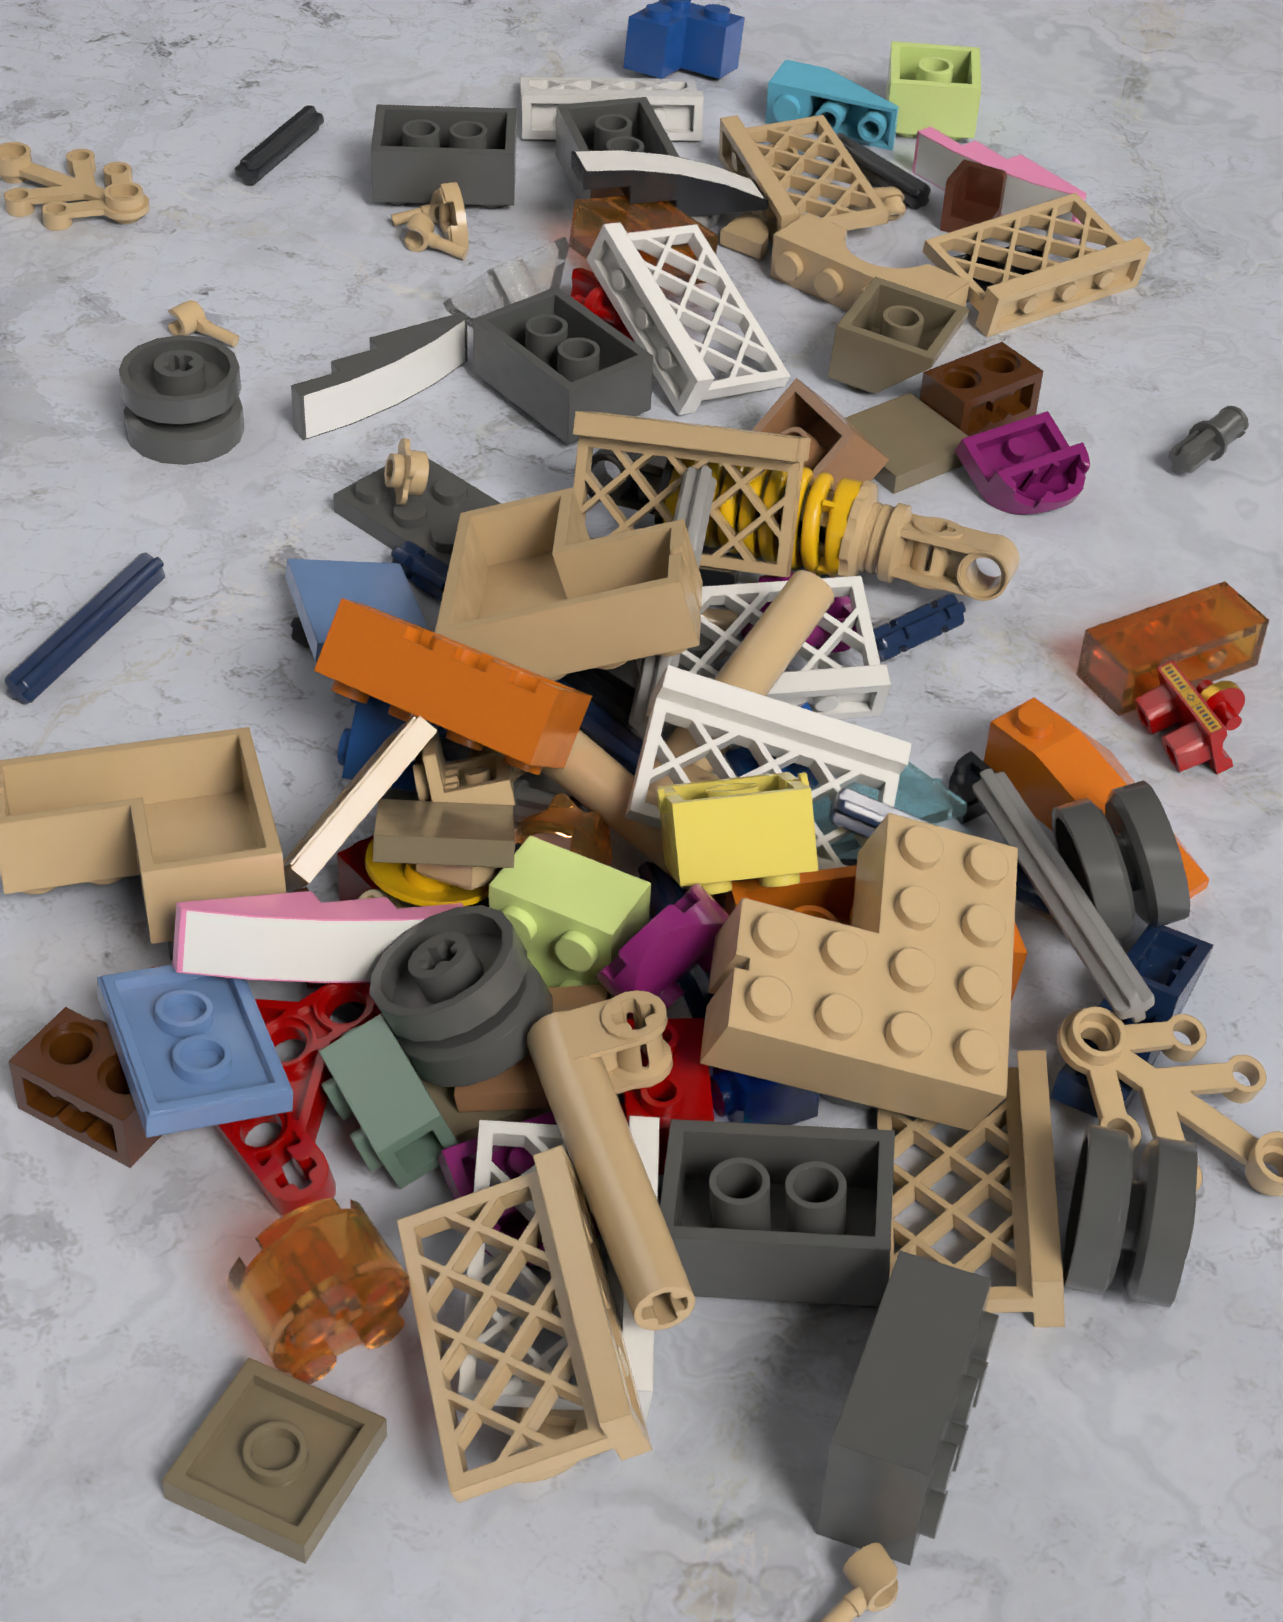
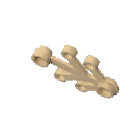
[0,142,150,231]
[1057,1007,1283,1196]

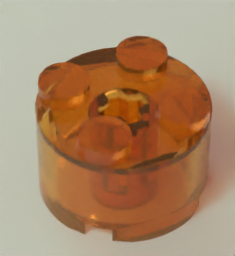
[227,1198,410,1384]

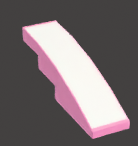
[912,127,1086,238]
[172,891,465,983]

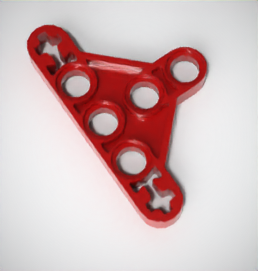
[151,966,381,1220]

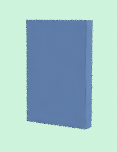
[285,559,429,662]
[97,965,293,1138]

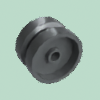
[119,335,245,465]
[1052,780,1190,940]
[370,905,553,1087]
[1062,1124,1198,1308]

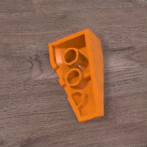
[984,697,1209,899]

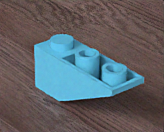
[765,59,899,150]

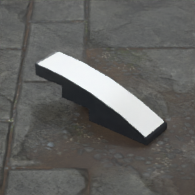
[571,150,768,218]

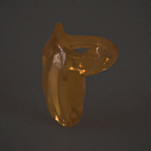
[515,793,612,866]

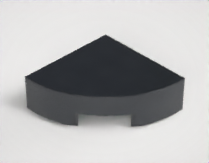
[947,751,996,824]

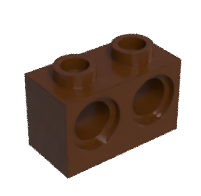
[920,342,1044,437]
[9,1007,162,1168]

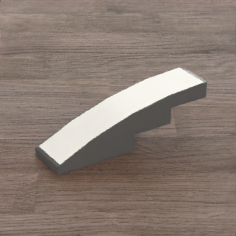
[291,312,468,441]

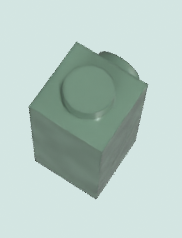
[319,1014,459,1189]

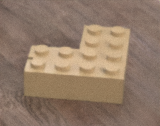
[435,487,703,681]
[0,727,287,944]
[700,812,1018,1131]

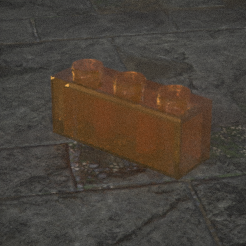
[1076,581,1269,716]

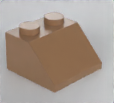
[752,378,889,492]

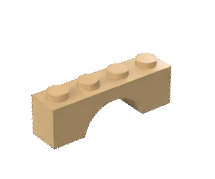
[770,212,970,325]

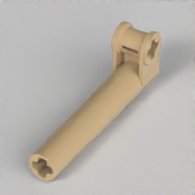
[648,570,835,794]
[469,730,741,906]
[526,990,696,1331]

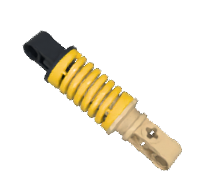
[588,449,1020,601]

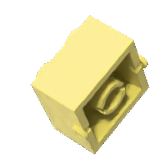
[656,772,818,895]

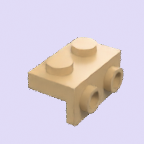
[413,727,515,805]

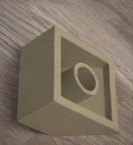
[828,276,970,394]

